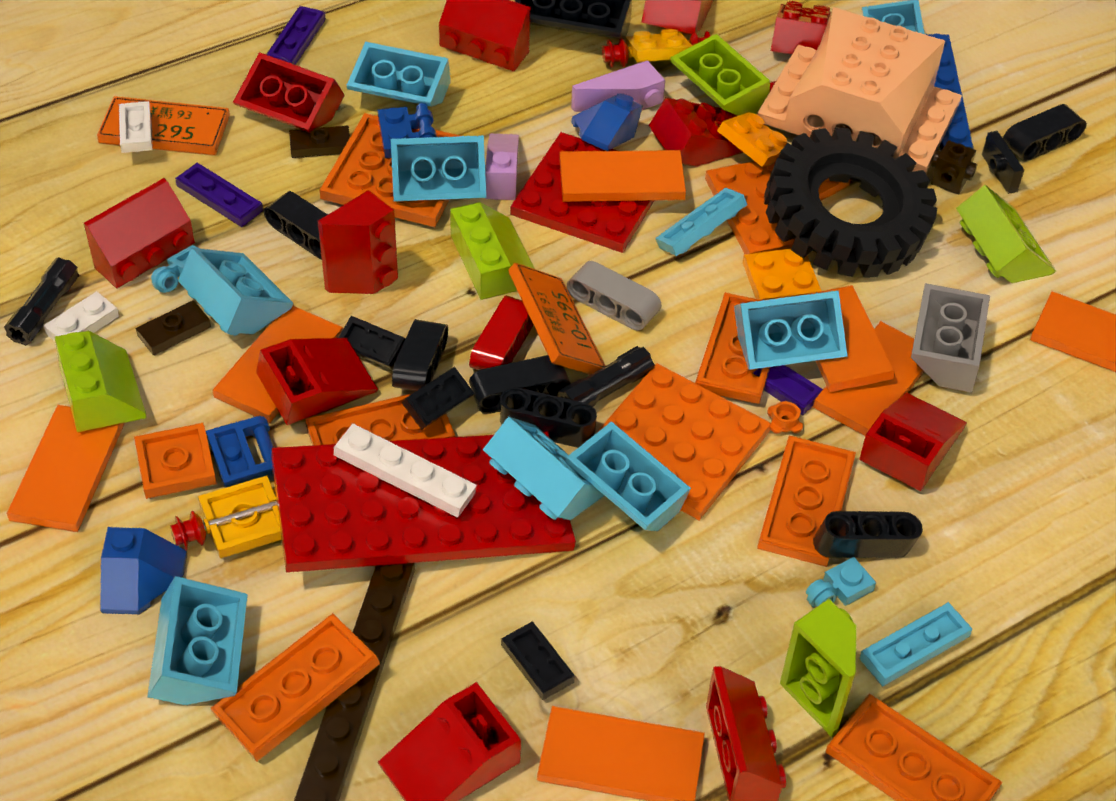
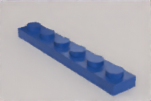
[925,34,973,151]

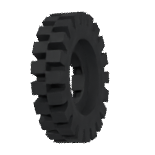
[764,128,937,278]

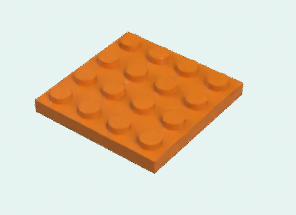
[319,113,460,227]
[594,363,771,521]

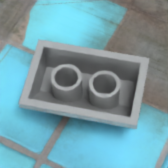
[911,283,990,392]

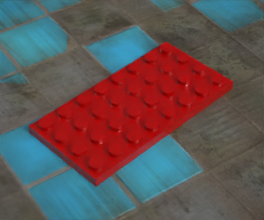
[271,432,576,573]

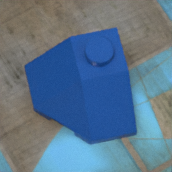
[571,94,643,151]
[100,527,187,615]

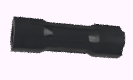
[4,257,80,346]
[558,346,655,407]

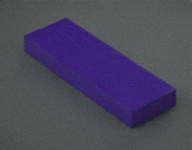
[266,6,326,65]
[175,162,264,227]

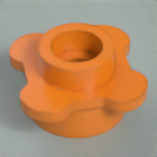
[767,401,803,433]

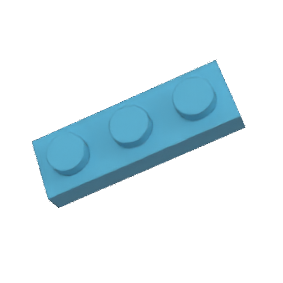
[655,188,748,256]
[859,602,972,687]

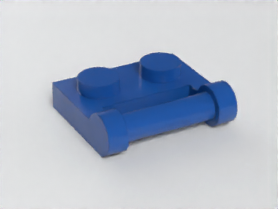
[206,416,274,488]

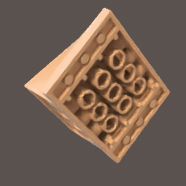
[757,7,962,173]

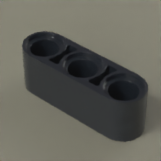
[1003,104,1087,162]
[264,191,328,260]
[392,319,448,391]
[469,355,571,414]
[500,387,597,448]
[813,511,923,558]

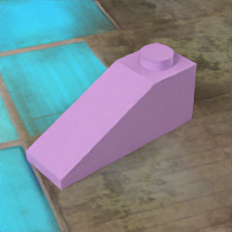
[571,60,665,111]
[485,133,519,200]

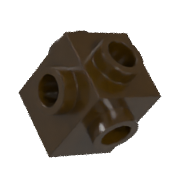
[931,140,978,194]

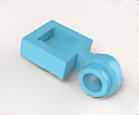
[151,245,198,293]
[806,557,876,607]

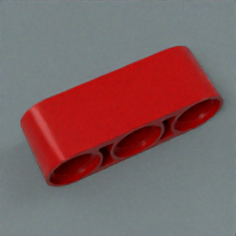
[469,295,533,370]

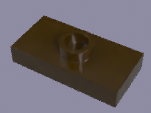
[289,126,350,158]
[136,300,211,356]

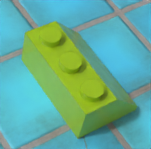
[670,34,770,116]
[956,185,1056,283]
[450,202,535,300]
[54,330,147,432]
[780,599,856,737]

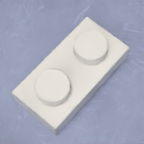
[119,101,153,153]
[44,291,119,341]

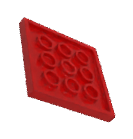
[510,132,654,253]

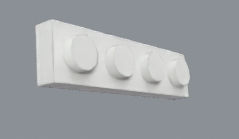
[333,424,477,517]

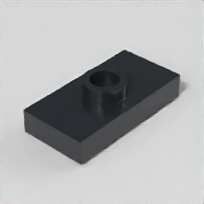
[982,131,1024,194]
[338,316,405,370]
[401,366,475,430]
[501,621,575,700]

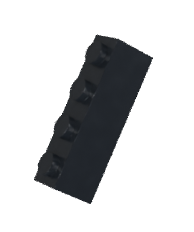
[515,0,632,40]

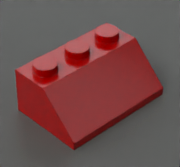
[439,0,530,71]
[233,52,345,132]
[84,178,195,289]
[318,190,398,294]
[706,666,786,801]

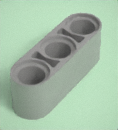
[567,261,662,331]

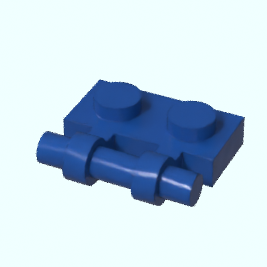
[378,103,437,158]

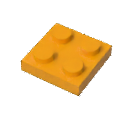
[717,112,788,167]
[743,249,822,300]

